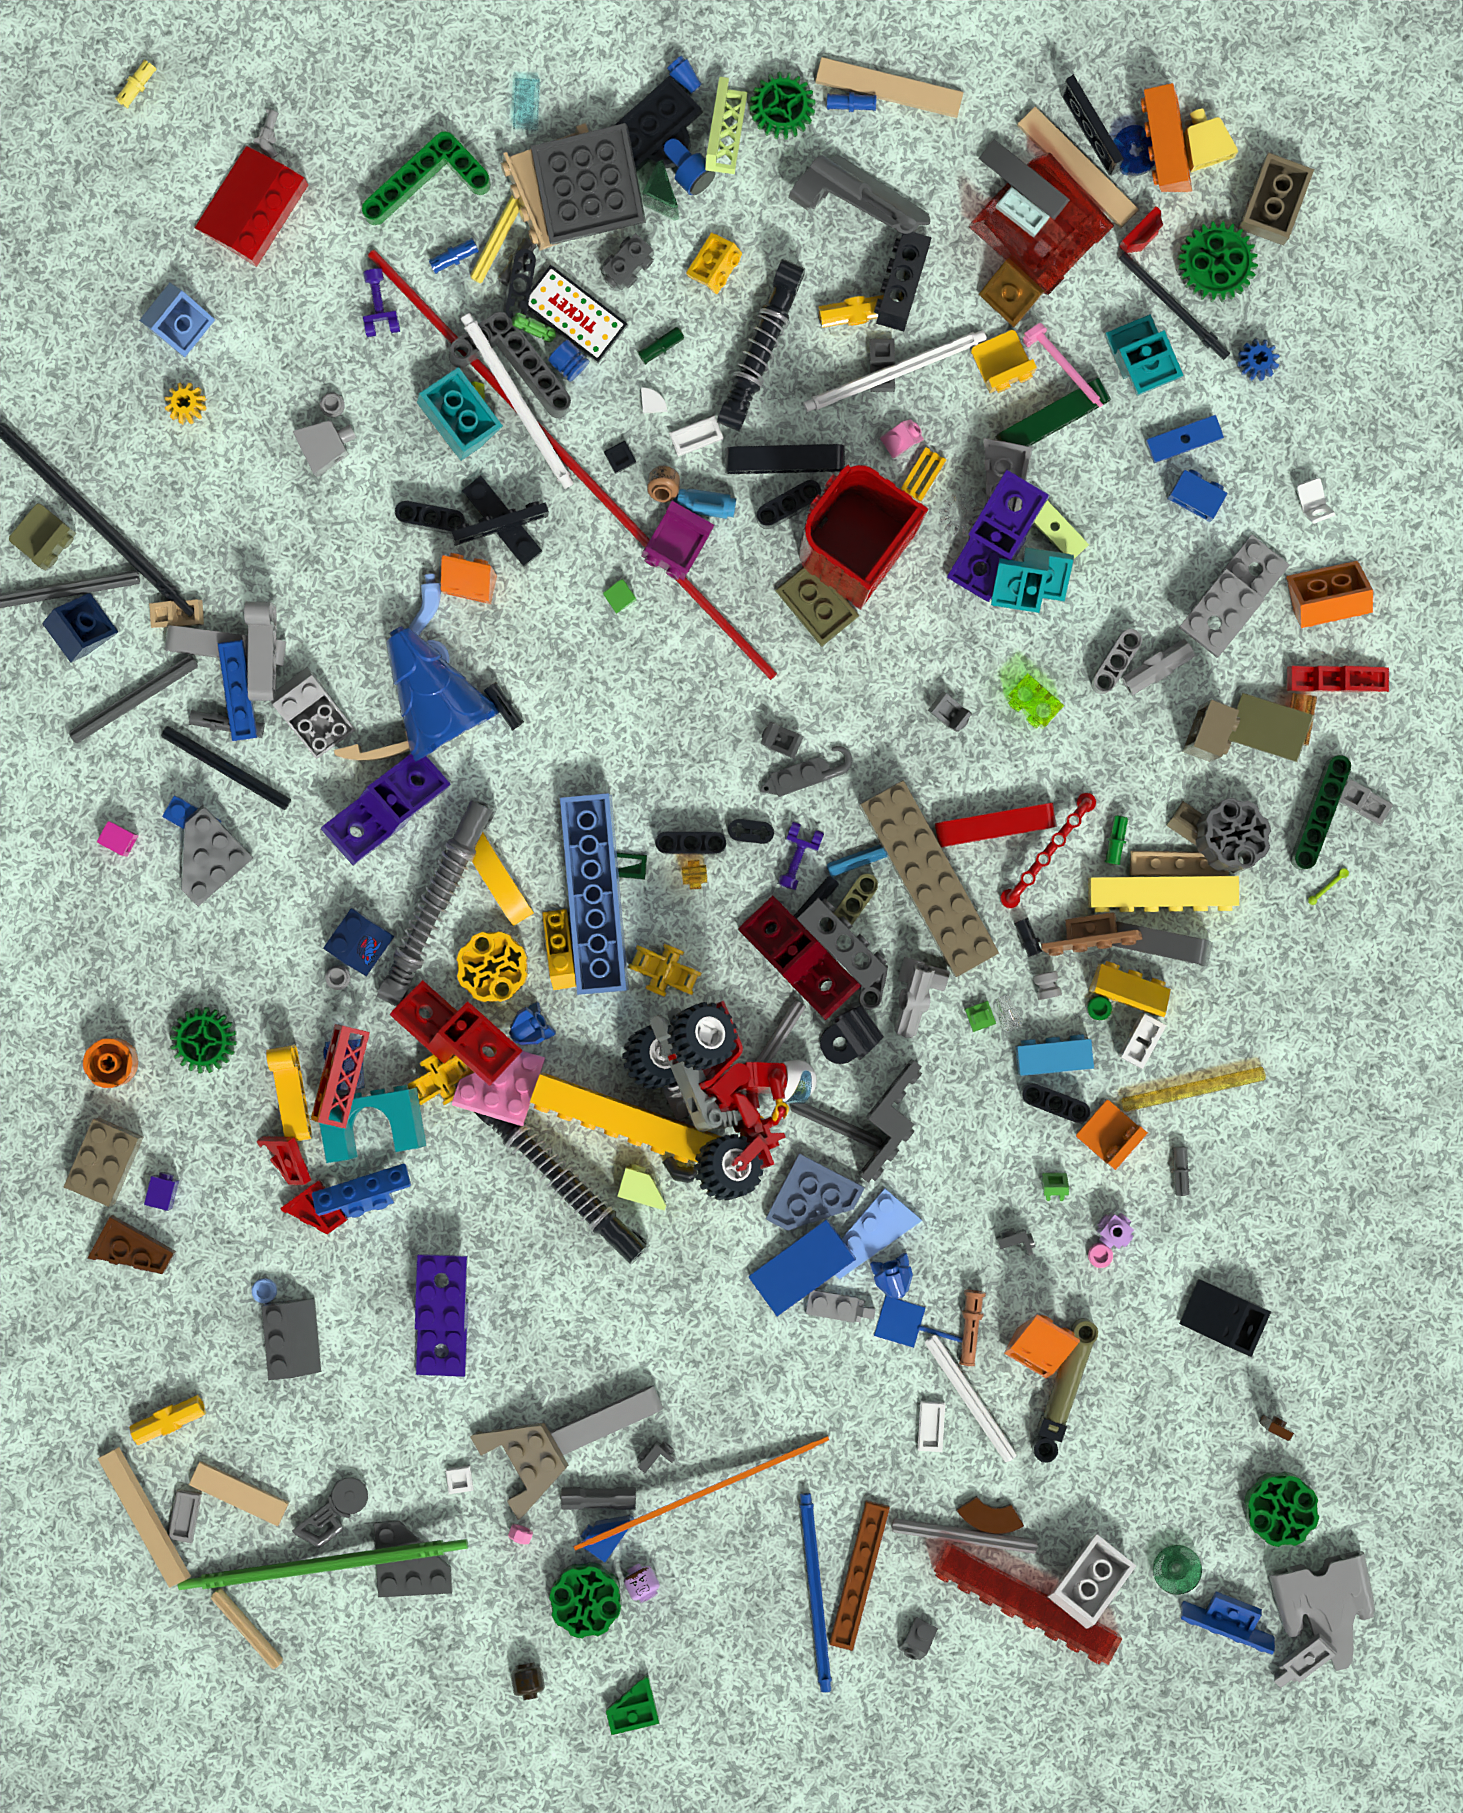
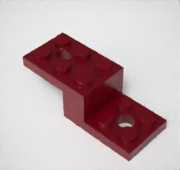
[738,895,861,1020]

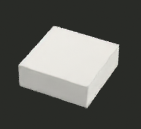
[445,1465,474,1494]

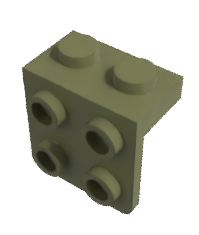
[9,504,77,571]

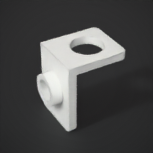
[1297,477,1335,523]

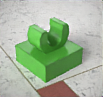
[964,1001,996,1032]
[1042,1173,1069,1201]

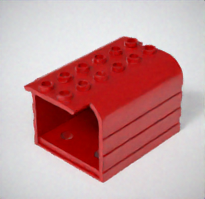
[799,464,929,610]

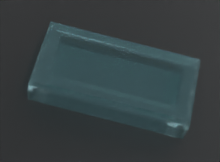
[513,78,540,130]

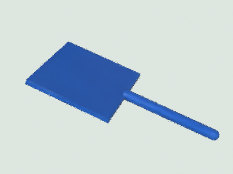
[874,1296,962,1348]

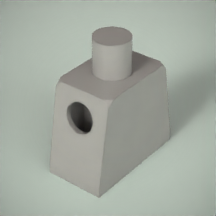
[293,421,356,477]

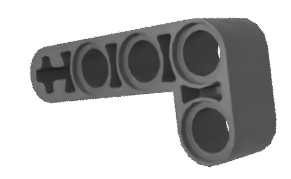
[1112,921,1213,967]

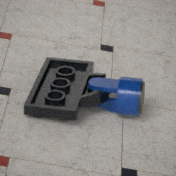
[614,76,716,195]

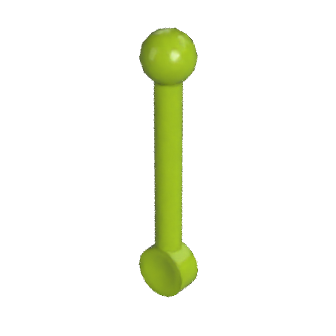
[1308,868,1349,905]

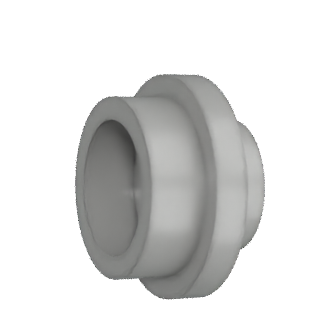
[320,393,345,418]
[326,965,351,990]

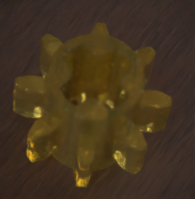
[682,860,708,890]

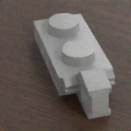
[806,1290,876,1323]
[1274,1633,1337,1688]

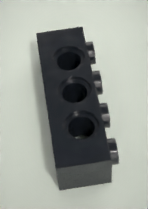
[874,232,932,332]

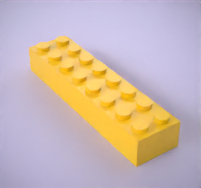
[530,1072,722,1163]

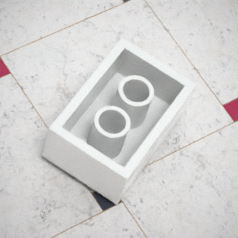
[1048,1534,1136,1628]

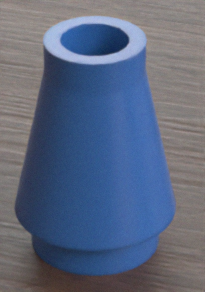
[667,55,702,94]

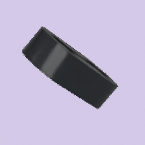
[728,819,774,844]

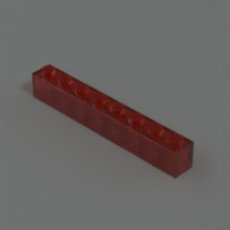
[932,1541,1122,1665]

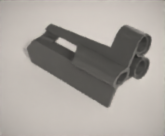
[788,155,931,234]

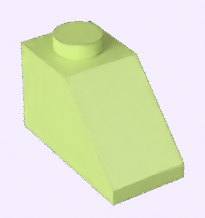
[617,1164,666,1211]

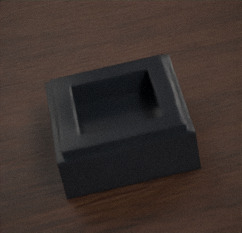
[604,440,637,474]

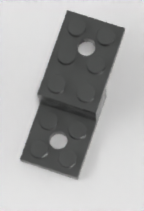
[859,1059,922,1183]

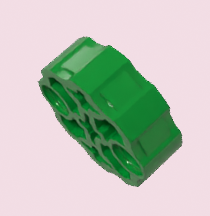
[1244,1471,1320,1547]
[549,1561,622,1639]

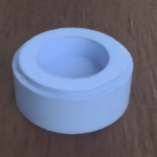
[252,1278,277,1303]

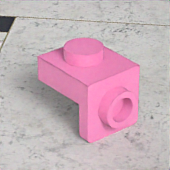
[880,419,924,458]

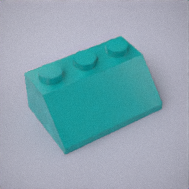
[417,367,503,461]

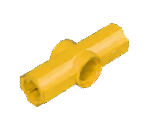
[818,295,893,328]
[129,1394,206,1445]

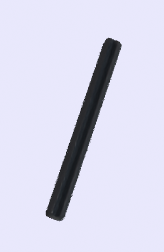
[161,726,291,810]

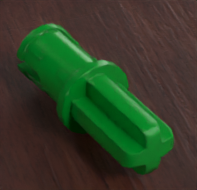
[1105,815,1128,865]

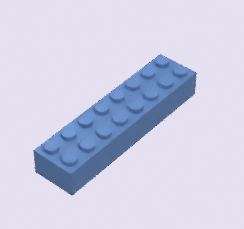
[560,793,629,995]

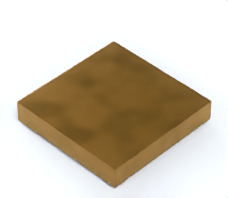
[978,258,1045,327]

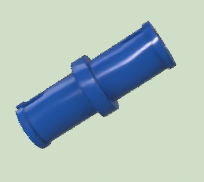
[827,92,877,112]
[428,237,479,274]

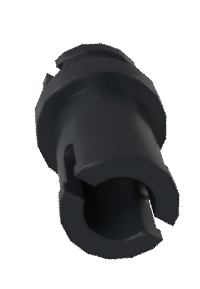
[1014,918,1043,958]

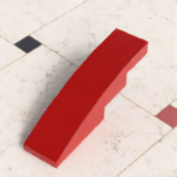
[1287,666,1389,692]

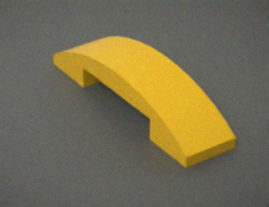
[472,832,534,926]

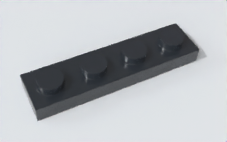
[462,475,543,567]
[452,501,549,546]

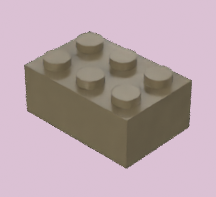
[1238,153,1315,246]
[1182,700,1240,762]
[64,1118,144,1207]

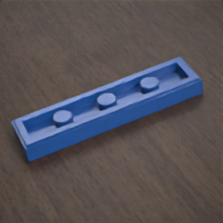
[217,640,258,741]

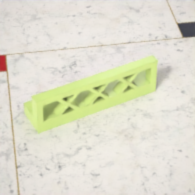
[705,77,747,174]

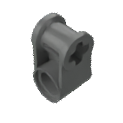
[859,962,888,1010]

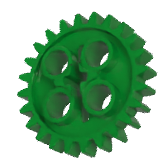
[1177,221,1258,302]

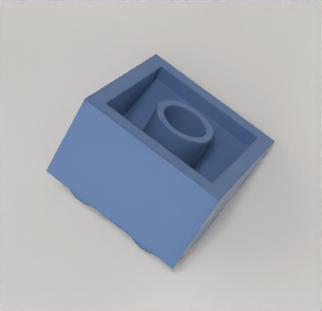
[139,282,215,357]

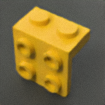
[971,330,1037,394]

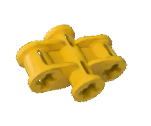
[627,943,702,997]
[408,1055,475,1105]

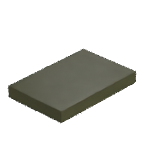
[775,567,859,647]
[1228,693,1314,763]

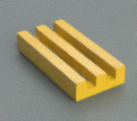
[900,447,947,502]

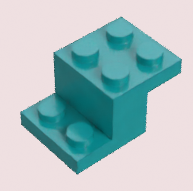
[1105,314,1184,396]
[991,547,1074,613]

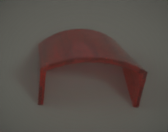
[968,153,1114,296]

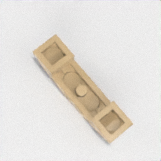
[334,731,410,761]

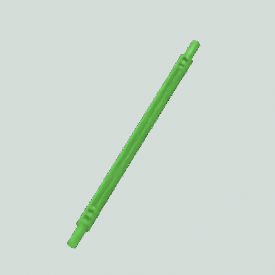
[178,1539,469,1590]

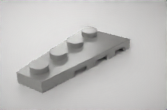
[984,438,1033,512]

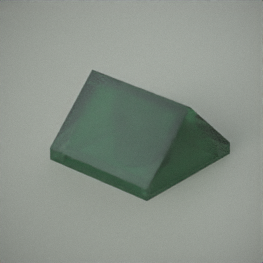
[642,160,679,221]

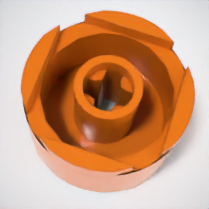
[83,1038,138,1088]

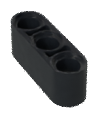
[756,480,821,529]
[395,501,467,534]
[655,831,727,855]
[1020,1082,1090,1123]

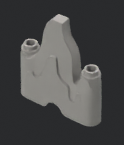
[1269,1551,1375,1671]

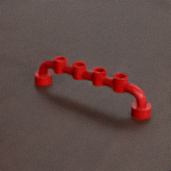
[1000,793,1096,908]

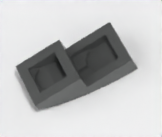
[870,338,895,392]

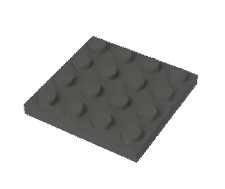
[531,123,646,245]

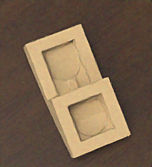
[149,599,204,628]

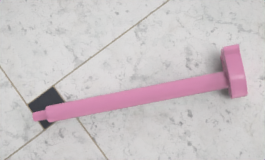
[1023,323,1103,407]

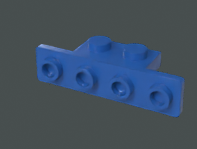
[312,1163,411,1218]
[1180,1591,1275,1655]

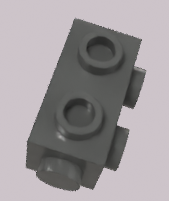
[602,233,654,291]

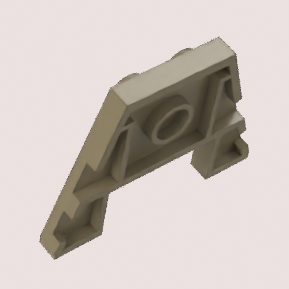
[470,1423,569,1520]

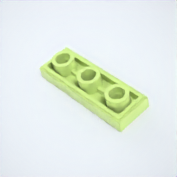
[1021,500,1089,559]

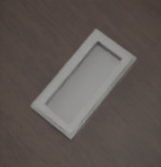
[168,1489,202,1543]

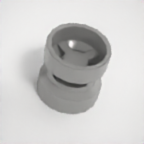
[1033,971,1062,1000]

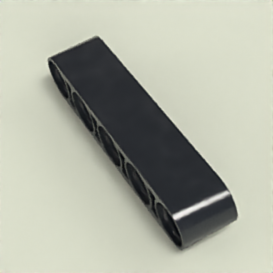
[725,444,845,474]

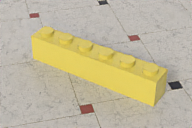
[1088,876,1239,912]

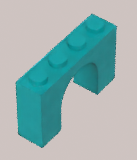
[319,1084,427,1163]

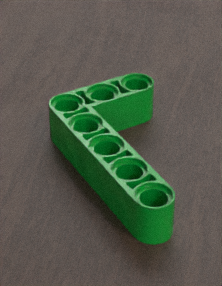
[362,131,491,226]

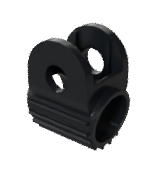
[820,1005,884,1064]

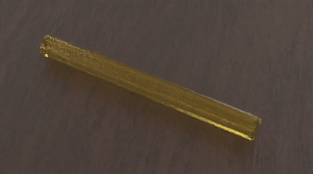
[1121,1067,1266,1112]

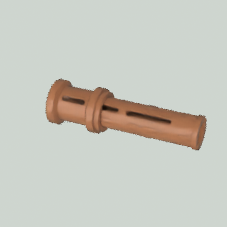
[959,1289,986,1366]

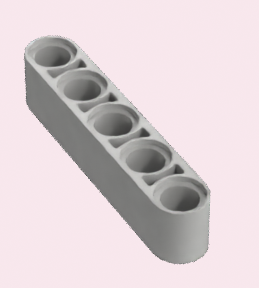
[164,625,287,666]
[550,1385,664,1455]

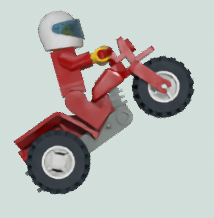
[622,1000,817,1201]

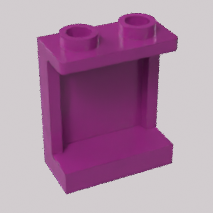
[641,501,715,581]

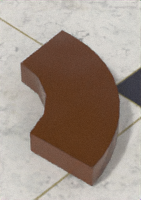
[956,1496,1024,1534]

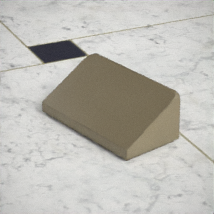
[1167,801,1222,845]

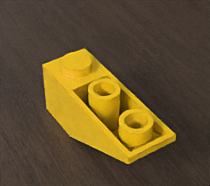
[542,909,576,990]

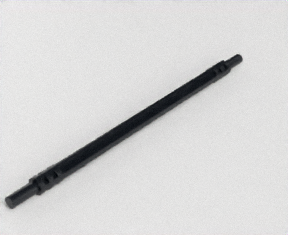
[0,422,194,617]

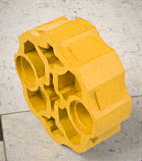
[456,931,529,1002]

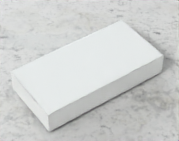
[669,415,724,457]
[917,1400,945,1452]

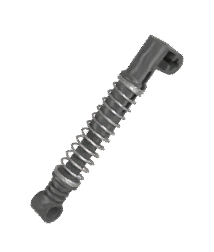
[376,798,497,1006]

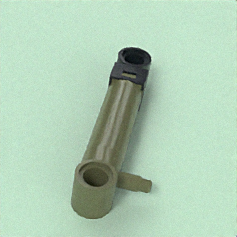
[1031,1318,1099,1463]

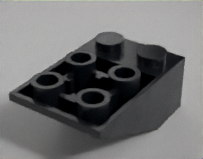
[1179,1279,1271,1357]

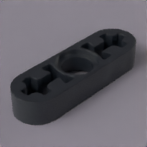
[503,249,536,319]

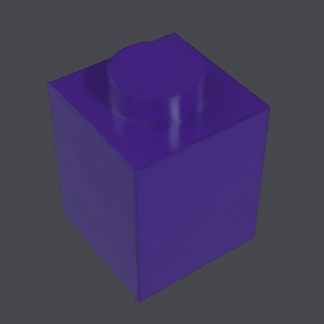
[144,1172,180,1211]

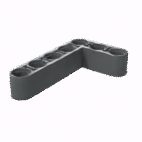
[449,312,571,418]

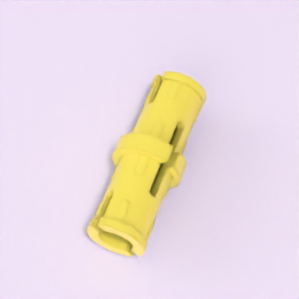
[115,59,157,109]

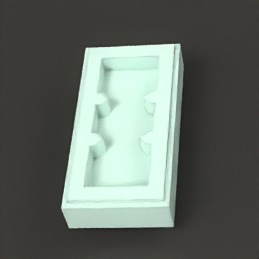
[995,186,1050,238]

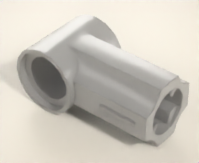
[898,957,950,991]

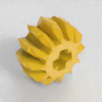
[165,383,207,425]

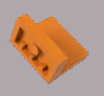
[1076,1100,1148,1170]

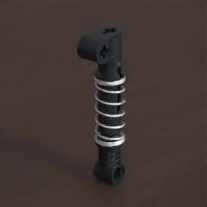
[717,259,805,432]

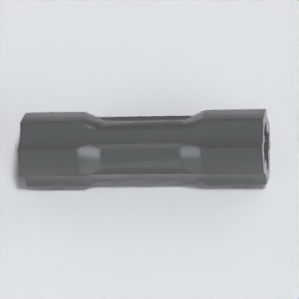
[561,1487,636,1510]

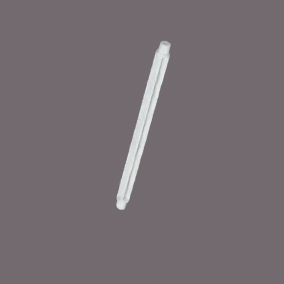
[460,313,574,489]
[803,330,986,412]

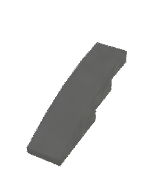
[978,139,1070,220]

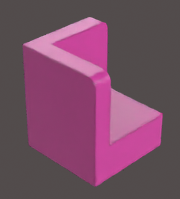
[97,821,139,857]

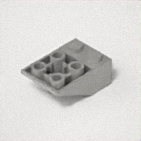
[271,667,355,759]

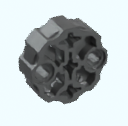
[1195,798,1271,873]

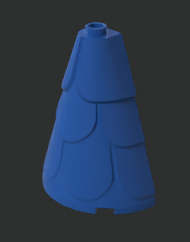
[386,626,499,762]

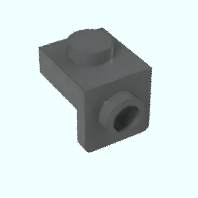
[928,691,972,732]
[761,722,804,759]
[996,1228,1036,1256]
[637,1440,676,1473]
[899,1617,938,1660]

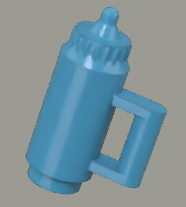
[672,488,737,519]

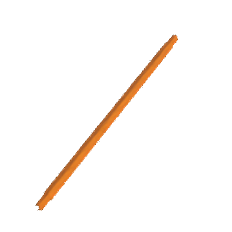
[573,1436,829,1551]

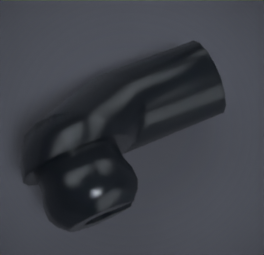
[662,1156,698,1183]

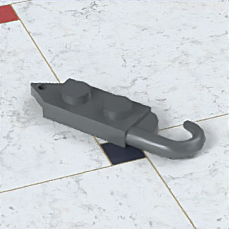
[760,746,853,798]

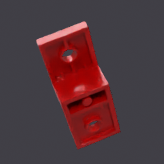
[390,980,523,1086]

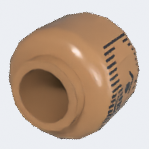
[647,466,680,502]

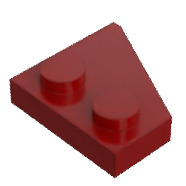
[257,1136,311,1185]
[280,1180,348,1235]

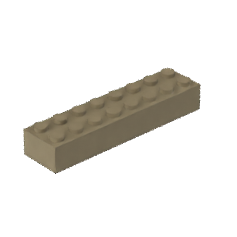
[859,780,999,977]

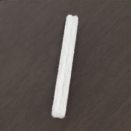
[925,1334,1017,1462]

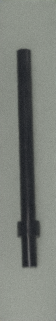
[1119,252,1231,360]

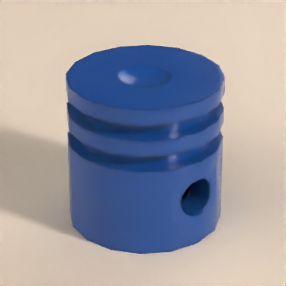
[548,340,590,382]

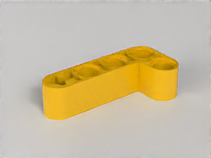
[266,1045,312,1142]

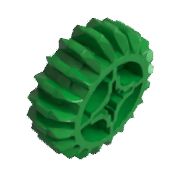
[750,71,816,140]
[170,1007,237,1074]

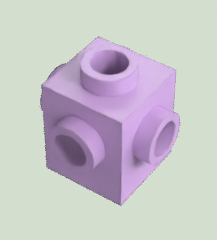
[1097,1212,1134,1249]

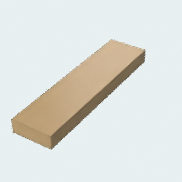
[1130,851,1229,877]
[189,1461,290,1526]

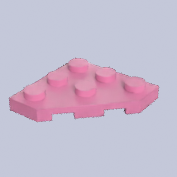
[452,1051,545,1126]

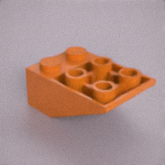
[441,553,497,604]
[1004,1314,1080,1378]

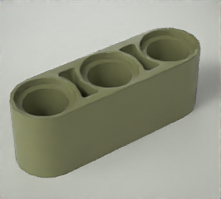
[827,874,878,936]

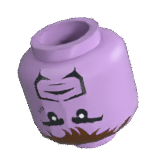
[623,1564,660,1603]

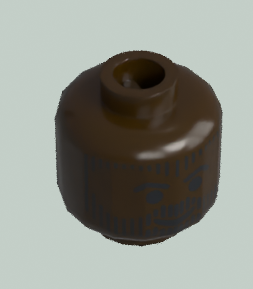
[511,1662,545,1701]

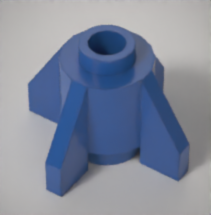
[509,1001,556,1045]
[870,1253,913,1299]

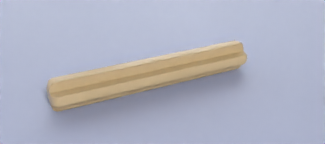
[211,1588,283,1669]

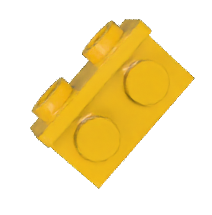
[686,232,742,294]

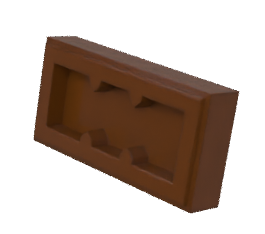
[1259,1414,1294,1441]

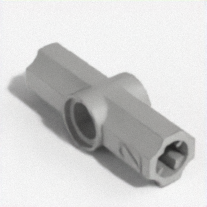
[1121,638,1195,696]
[894,963,935,1038]

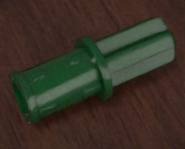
[637,327,684,365]

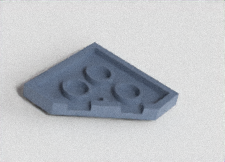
[765,1153,865,1231]

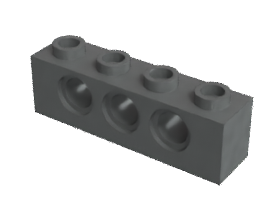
[797,898,888,990]

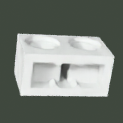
[1118,1013,1167,1069]

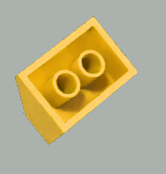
[1089,961,1171,1017]

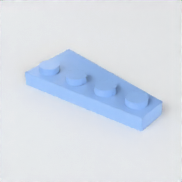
[835,1188,922,1279]

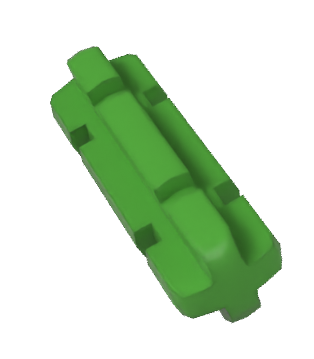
[512,312,556,343]

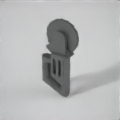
[292,1477,368,1548]

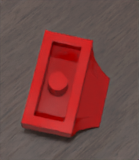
[1119,206,1164,253]

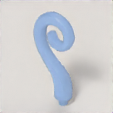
[408,574,449,663]

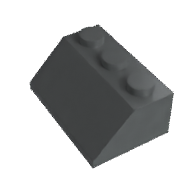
[261,1298,322,1380]

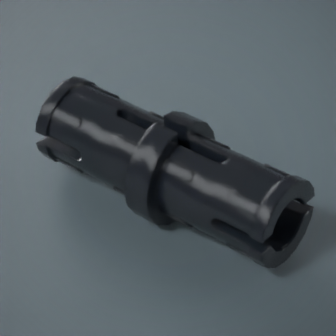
[484,682,524,731]

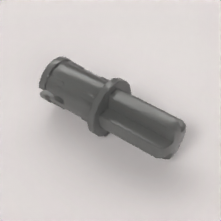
[1171,1147,1191,1196]

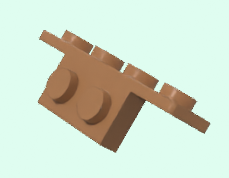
[1041,912,1142,956]

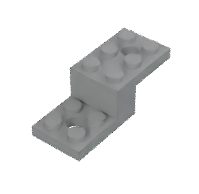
[1179,535,1290,658]

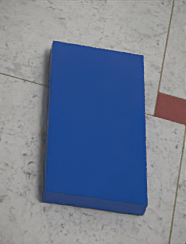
[748,1219,856,1317]

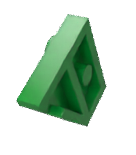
[606,1675,660,1736]

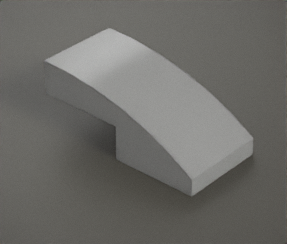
[1339,779,1393,827]

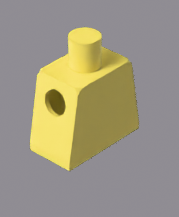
[1184,108,1238,173]

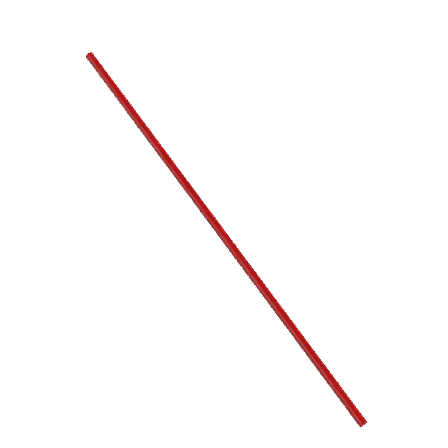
[368,249,778,680]

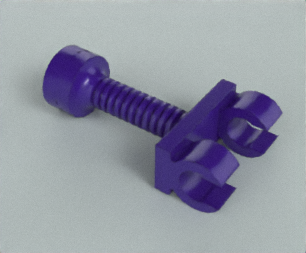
[363,269,400,337]
[777,822,824,890]

